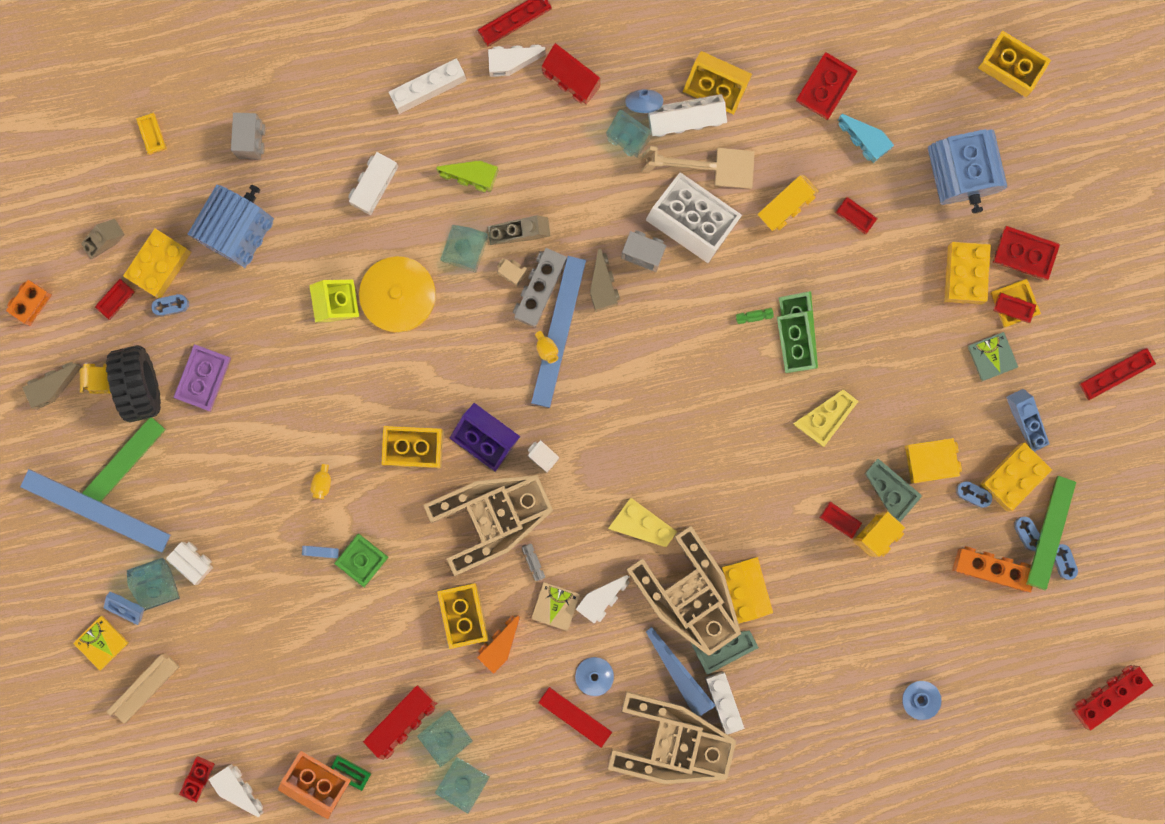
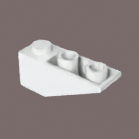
[488,45,546,77]
[528,440,559,473]
[576,575,630,623]
[208,764,264,817]

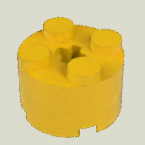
[80,364,111,394]

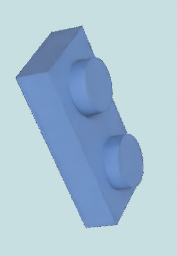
[104,592,144,625]

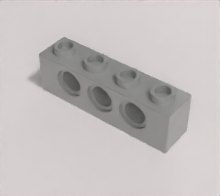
[513,248,567,328]

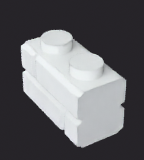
[166,542,213,585]

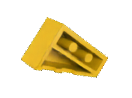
[757,175,820,231]

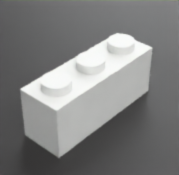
[348,152,399,215]
[705,671,745,735]

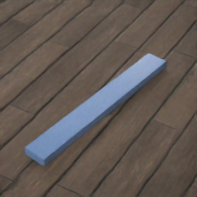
[531,256,586,408]
[20,469,171,553]

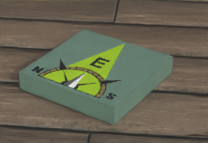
[967,332,1018,381]

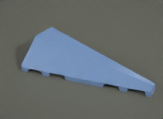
[646,627,715,717]

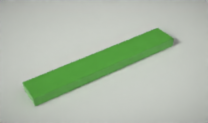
[82,417,166,502]
[1026,476,1076,591]

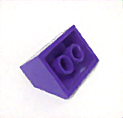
[450,403,521,472]

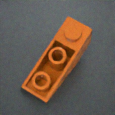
[477,615,520,674]

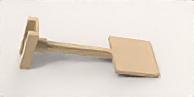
[641,146,755,189]

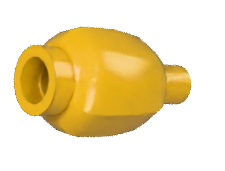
[535,331,558,364]
[310,464,331,500]

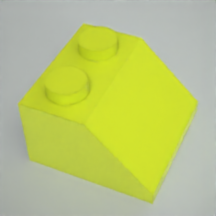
[309,280,359,323]

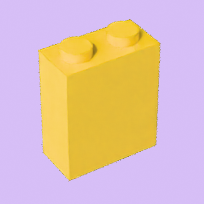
[905,438,962,484]

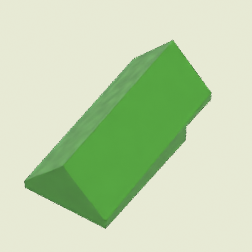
[777,291,818,373]

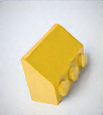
[683,51,752,115]
[720,557,773,624]

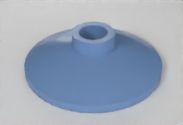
[625,89,663,113]
[575,657,614,696]
[902,681,942,720]

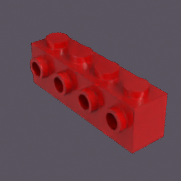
[1072,665,1154,731]
[363,685,438,760]

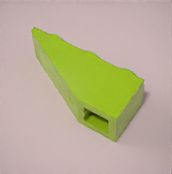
[436,161,499,193]

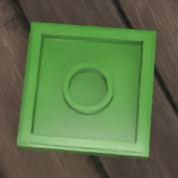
[334,533,389,588]

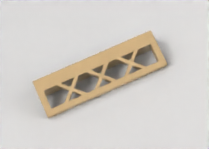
[106,653,180,724]

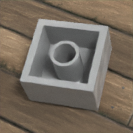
[231,113,266,160]
[621,230,666,272]

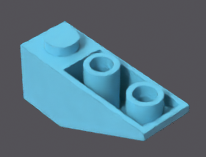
[838,114,894,163]

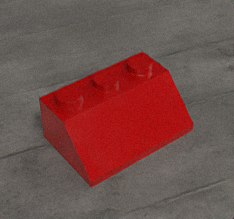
[542,43,601,105]

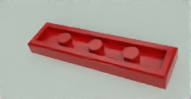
[478,0,552,47]
[1079,348,1156,400]
[538,687,612,748]

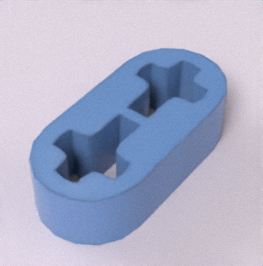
[151,294,189,317]
[956,482,993,508]
[1014,517,1040,551]
[1054,544,1078,580]
[302,546,339,558]

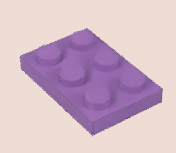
[174,344,231,412]

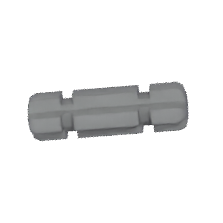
[522,544,545,581]

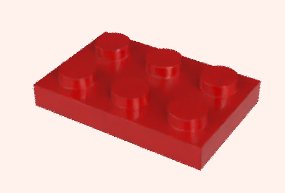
[796,52,858,120]
[993,226,1060,281]

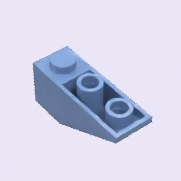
[1006,389,1049,452]

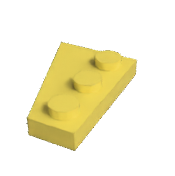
[793,390,858,447]
[608,498,677,547]

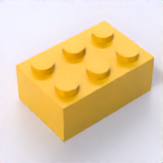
[978,30,1051,97]
[123,228,192,299]
[944,242,991,305]
[381,426,443,468]
[979,443,1052,511]
[853,512,905,557]
[437,583,489,649]

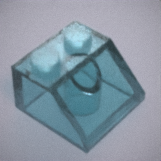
[606,109,652,158]
[440,225,489,273]
[127,558,180,611]
[417,710,473,767]
[435,757,490,814]

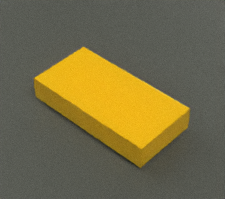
[136,112,167,155]

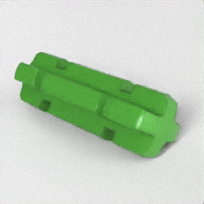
[736,308,774,324]

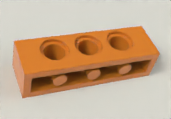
[952,546,1033,593]

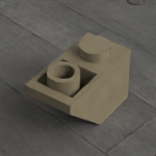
[81,219,125,259]

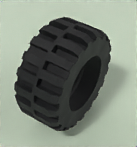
[106,345,161,423]

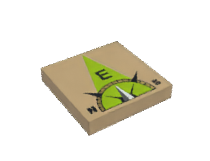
[531,582,580,631]

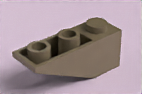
[488,215,550,245]
[590,249,620,312]
[22,362,82,410]

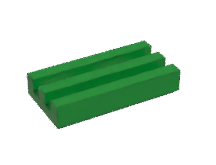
[331,755,372,791]

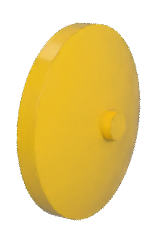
[359,256,436,333]

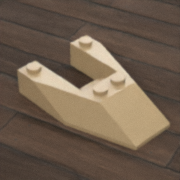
[423,475,553,576]
[626,526,741,656]
[608,691,736,784]

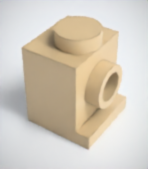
[497,258,528,287]

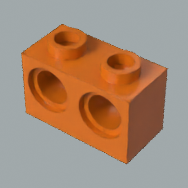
[6,280,52,326]

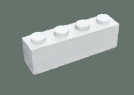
[389,58,467,114]
[648,94,727,137]

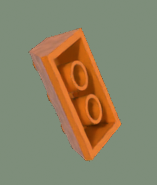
[278,751,351,819]

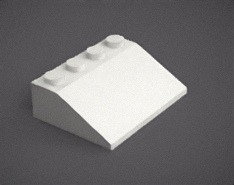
[646,173,742,263]

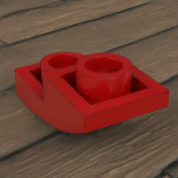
[179,756,215,803]

